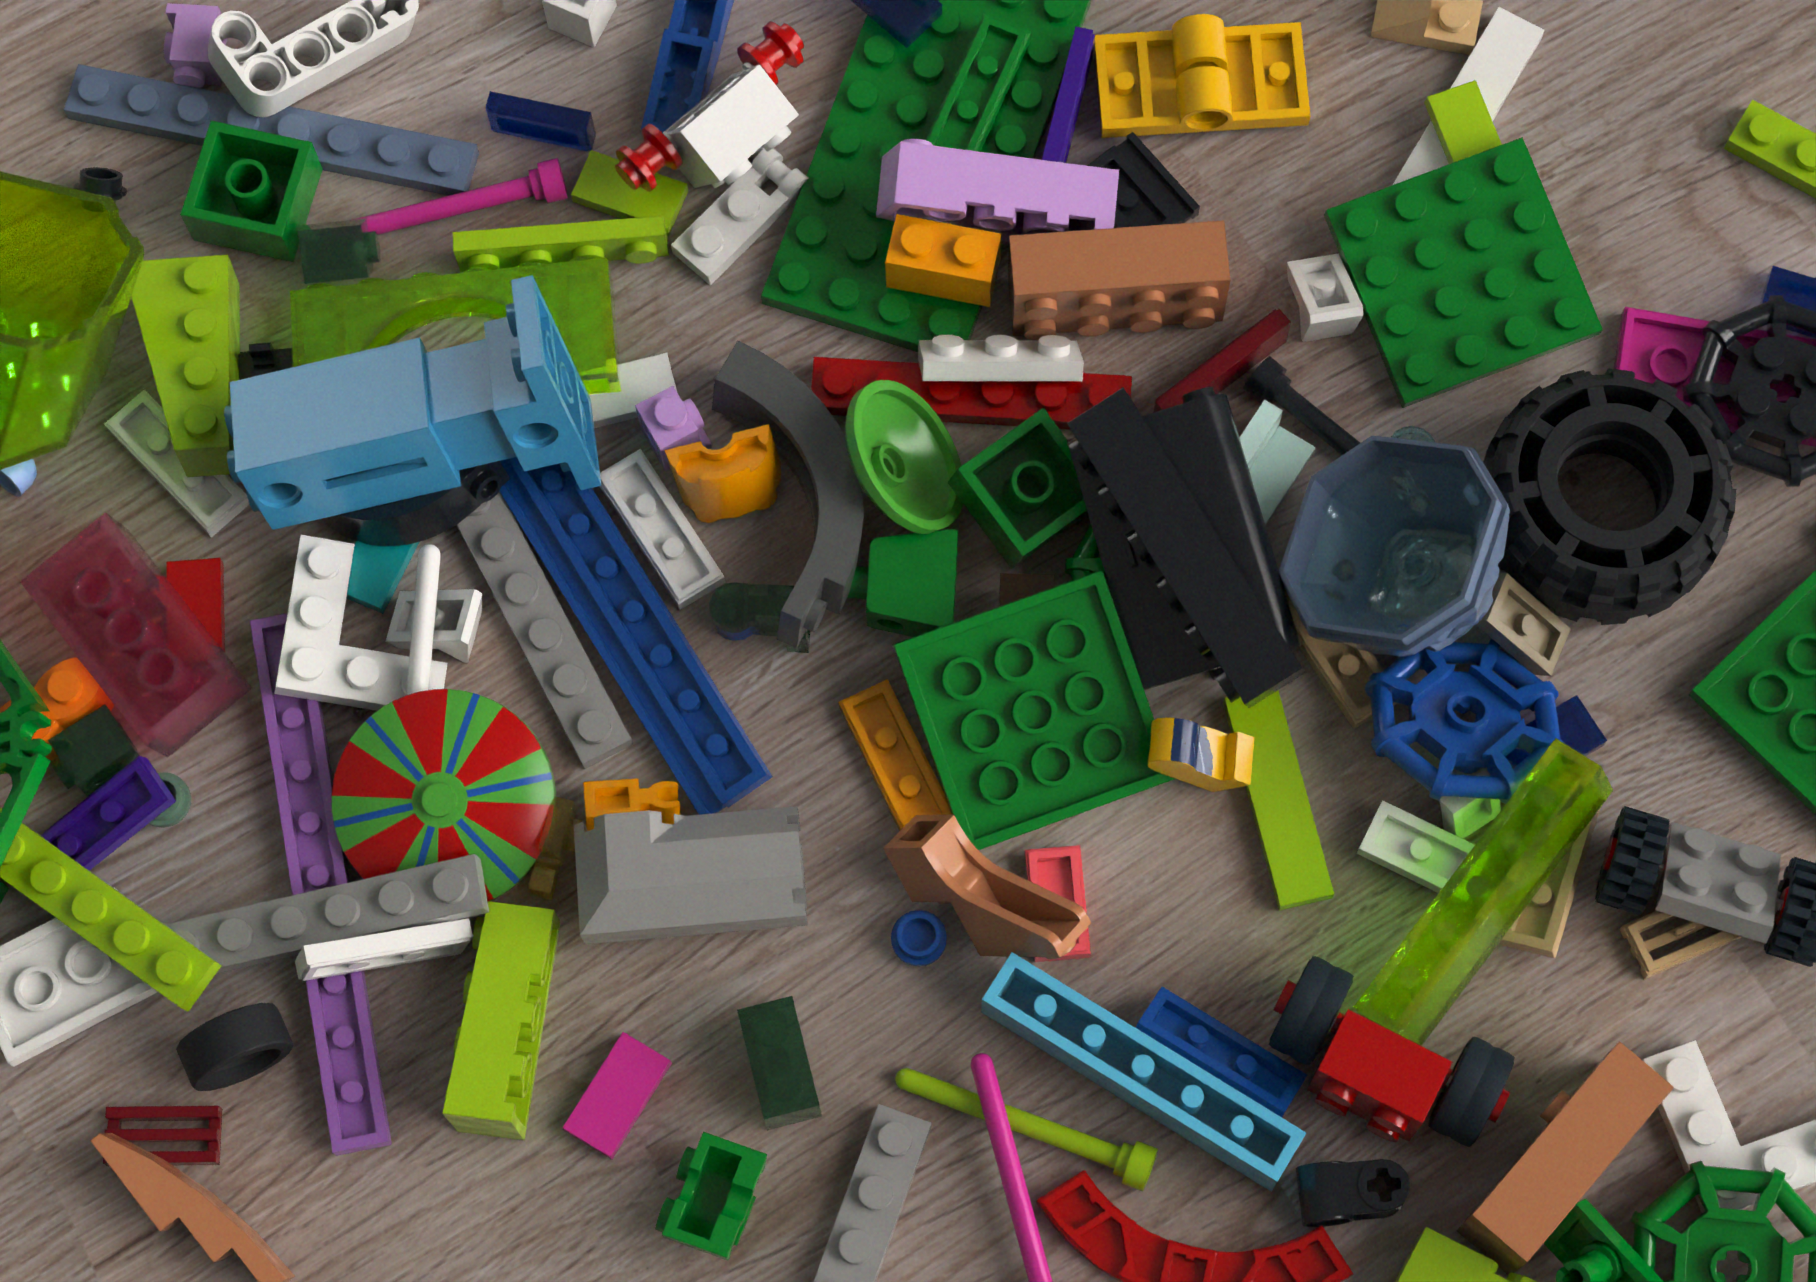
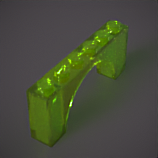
[290,256,621,395]

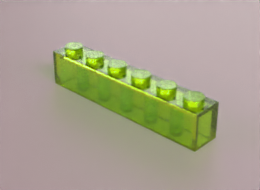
[1353,738,1613,1046]

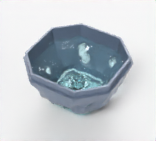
[1278,435,1510,657]

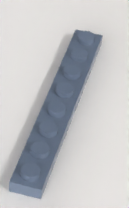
[64,64,479,196]

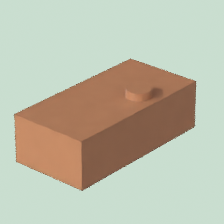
[1456,1041,1674,1275]

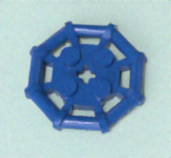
[1365,639,1567,804]

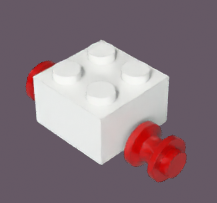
[615,21,804,192]

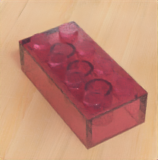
[20,512,252,758]

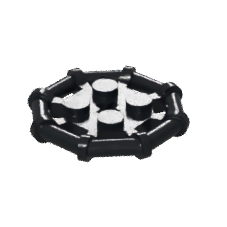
[1682,295,1816,487]

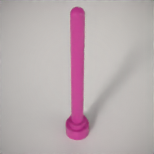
[319,158,568,246]
[970,1053,1053,1282]

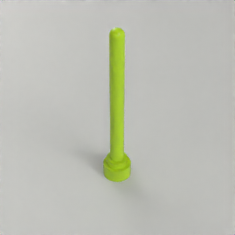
[895,1068,1158,1191]

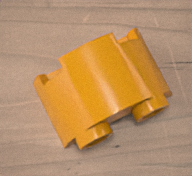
[664,424,781,523]

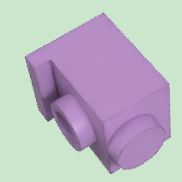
[164,3,227,88]
[635,386,712,471]

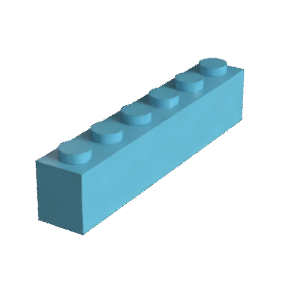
[981,952,1306,1192]

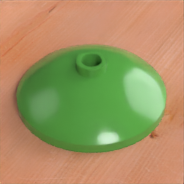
[845,380,963,534]

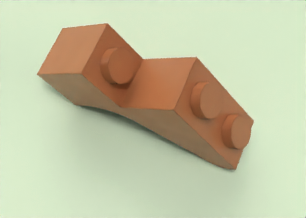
[883,814,1091,959]

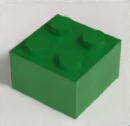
[180,120,323,262]
[948,408,1088,569]

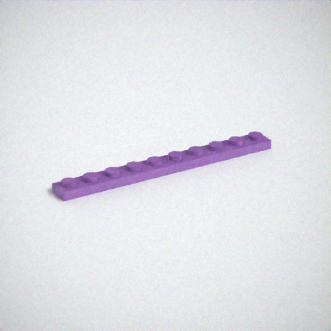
[250,613,392,1156]

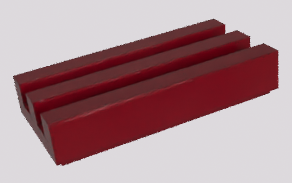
[103,1106,223,1166]

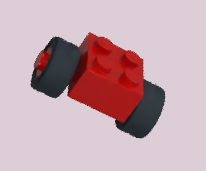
[1269,956,1515,1147]

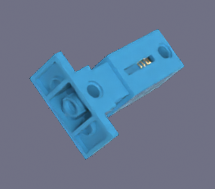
[224,275,602,530]

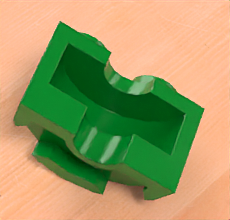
[655,1131,767,1261]

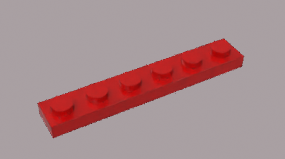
[811,357,1132,430]

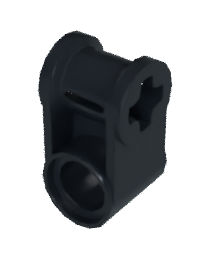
[1296,1159,1410,1227]

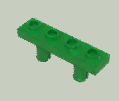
[1544,1199,1664,1282]

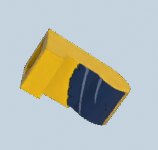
[1147,717,1255,792]

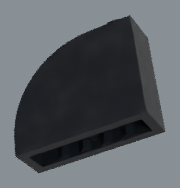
[322,461,510,546]

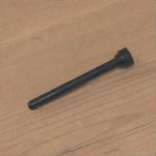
[1243,356,1455,538]

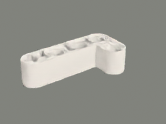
[208,0,419,117]

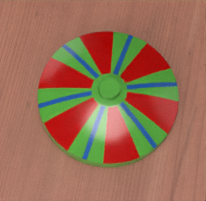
[332,689,556,901]

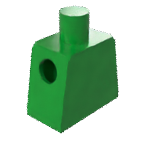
[847,529,958,637]

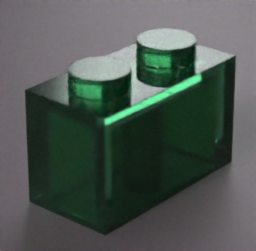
[737,996,822,1131]

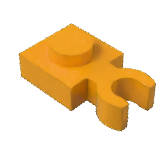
[583,778,680,831]

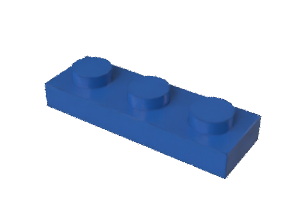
[1135,987,1307,1117]

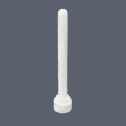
[406,544,440,695]

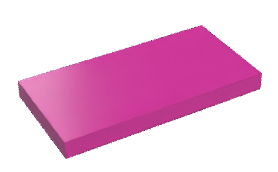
[1614,307,1816,447]

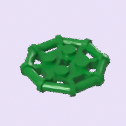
[1630,1161,1816,1282]

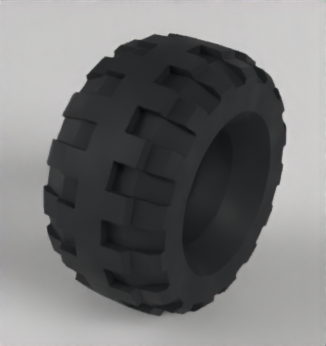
[1478,368,1737,625]

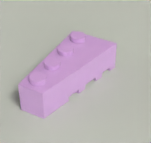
[876,139,1119,245]

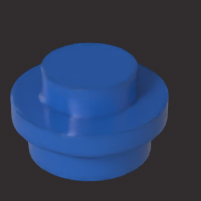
[891,910,947,967]

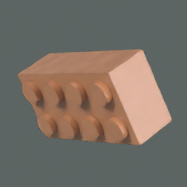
[1008,220,1231,340]

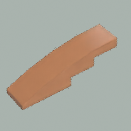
[90,1133,295,1282]

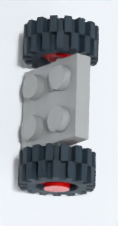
[1595,806,1816,967]

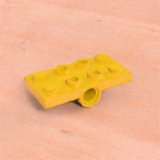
[1094,14,1311,138]

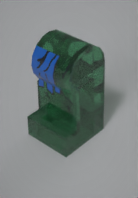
[709,582,811,653]

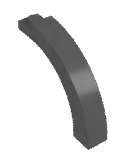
[712,341,864,648]

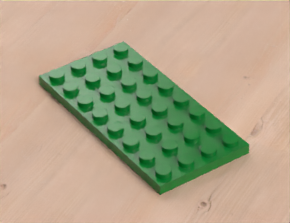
[761,0,1091,352]

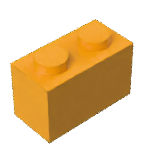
[885,214,1001,307]

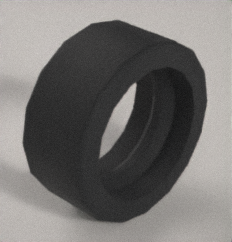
[176,1003,293,1091]

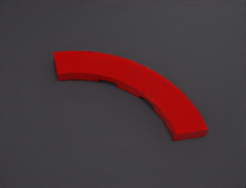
[1036,1170,1353,1282]

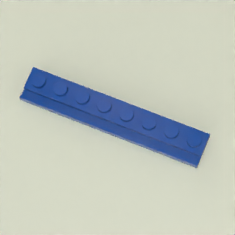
[499,457,773,815]

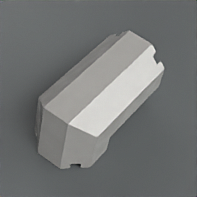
[574,806,808,945]

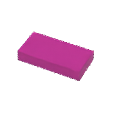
[563,1032,672,1160]

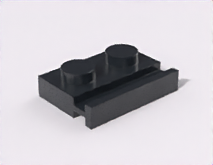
[1087,132,1200,228]

